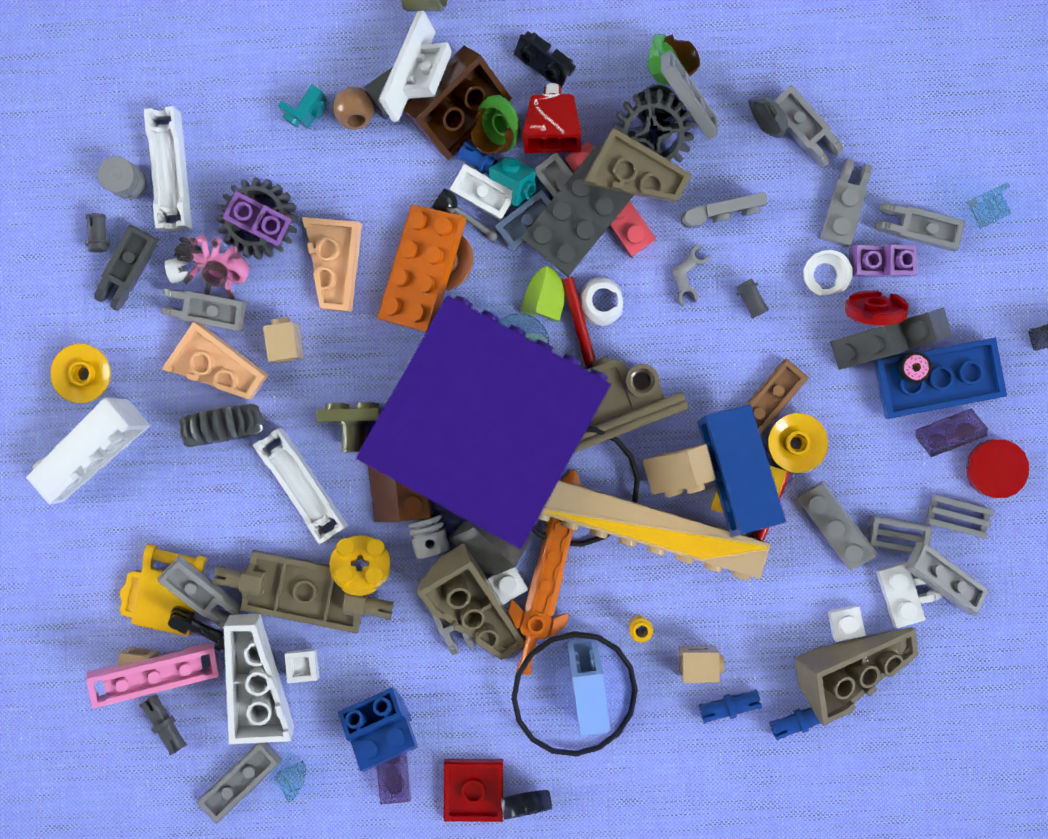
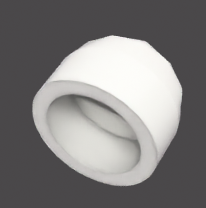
[164,258,190,284]

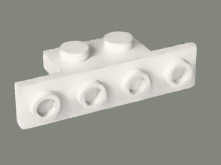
[380,10,452,122]

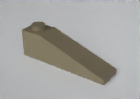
[416,543,525,660]
[794,627,918,725]

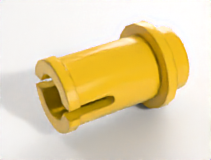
[629,615,653,643]

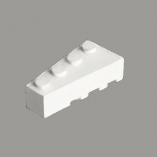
[26,398,151,505]
[224,614,295,744]

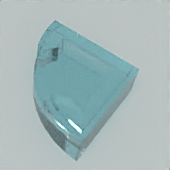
[275,760,306,803]

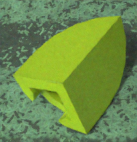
[520,266,565,321]

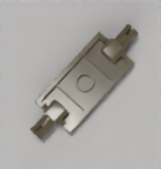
[213,550,394,634]

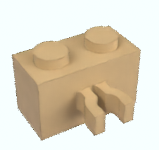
[642,444,716,498]

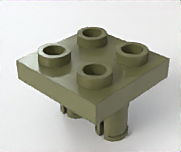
[316,402,383,452]

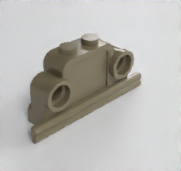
[574,356,689,453]

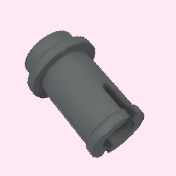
[85,213,110,253]
[736,278,769,318]

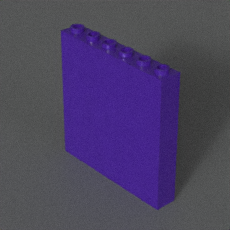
[356,295,611,549]

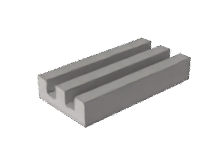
[925,494,994,539]
[867,515,933,553]

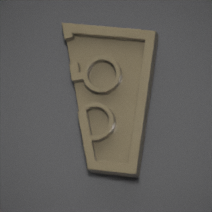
[583,128,692,203]

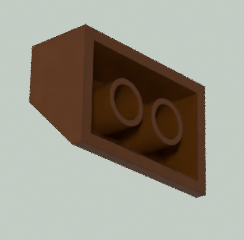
[403,45,512,160]
[365,433,434,522]

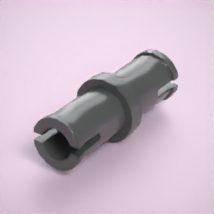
[140,694,187,756]

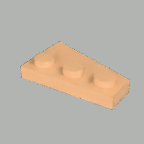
[302,217,362,312]
[162,322,269,400]

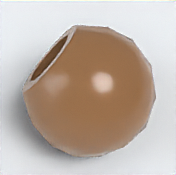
[333,86,374,130]

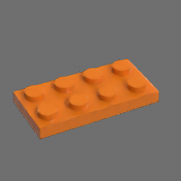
[377,204,467,332]

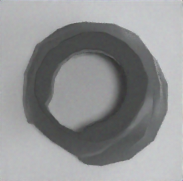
[748,96,788,138]

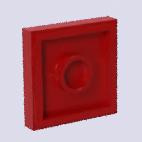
[444,759,503,822]

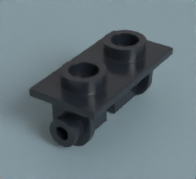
[514,31,576,89]

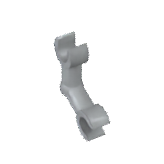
[672,244,710,306]

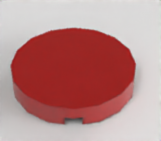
[845,290,909,326]
[966,439,1029,498]

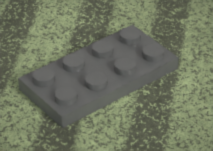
[522,144,634,277]

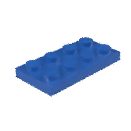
[874,337,1007,419]

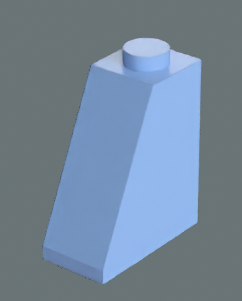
[567,638,611,736]

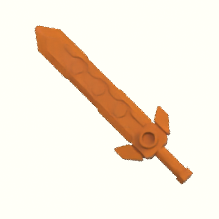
[508,470,582,675]

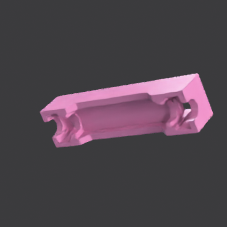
[86,642,219,709]

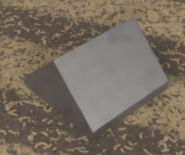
[448,520,532,577]

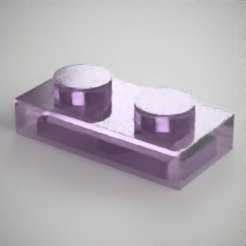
[916,408,988,457]
[376,753,411,805]

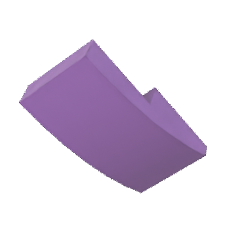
[222,191,292,247]
[851,244,917,277]

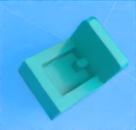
[278,84,327,129]
[489,157,536,207]

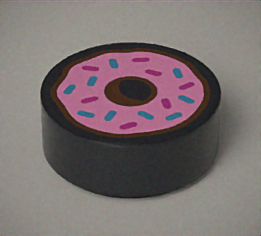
[898,352,932,383]

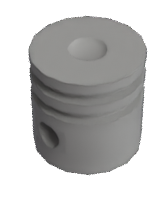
[98,156,147,200]
[407,514,451,559]

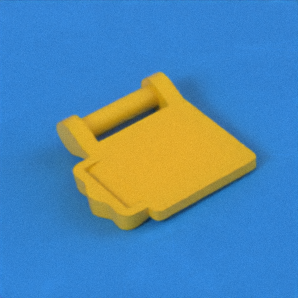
[120,543,207,636]

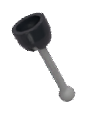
[432,188,499,241]

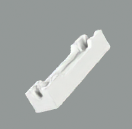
[144,106,192,232]
[253,428,348,545]

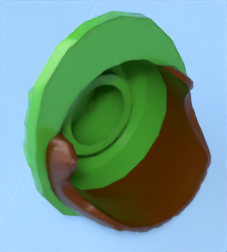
[648,33,700,85]
[470,95,520,154]

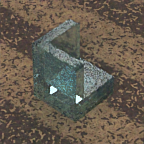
[967,182,1012,228]

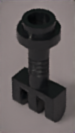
[168,606,225,651]

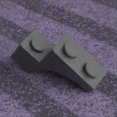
[830,307,952,370]

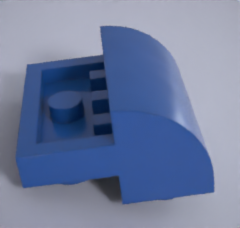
[338,687,418,772]

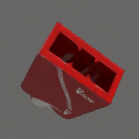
[523,83,581,153]

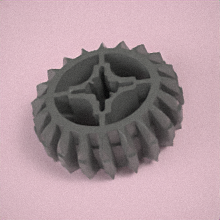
[612,89,694,162]
[216,178,299,260]
[179,404,263,447]

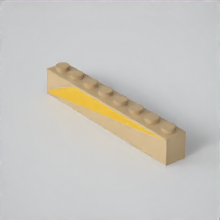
[538,480,771,581]

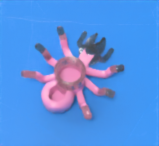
[174,235,250,299]

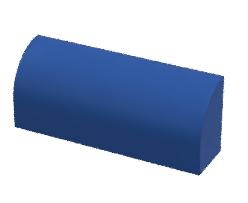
[697,404,786,537]

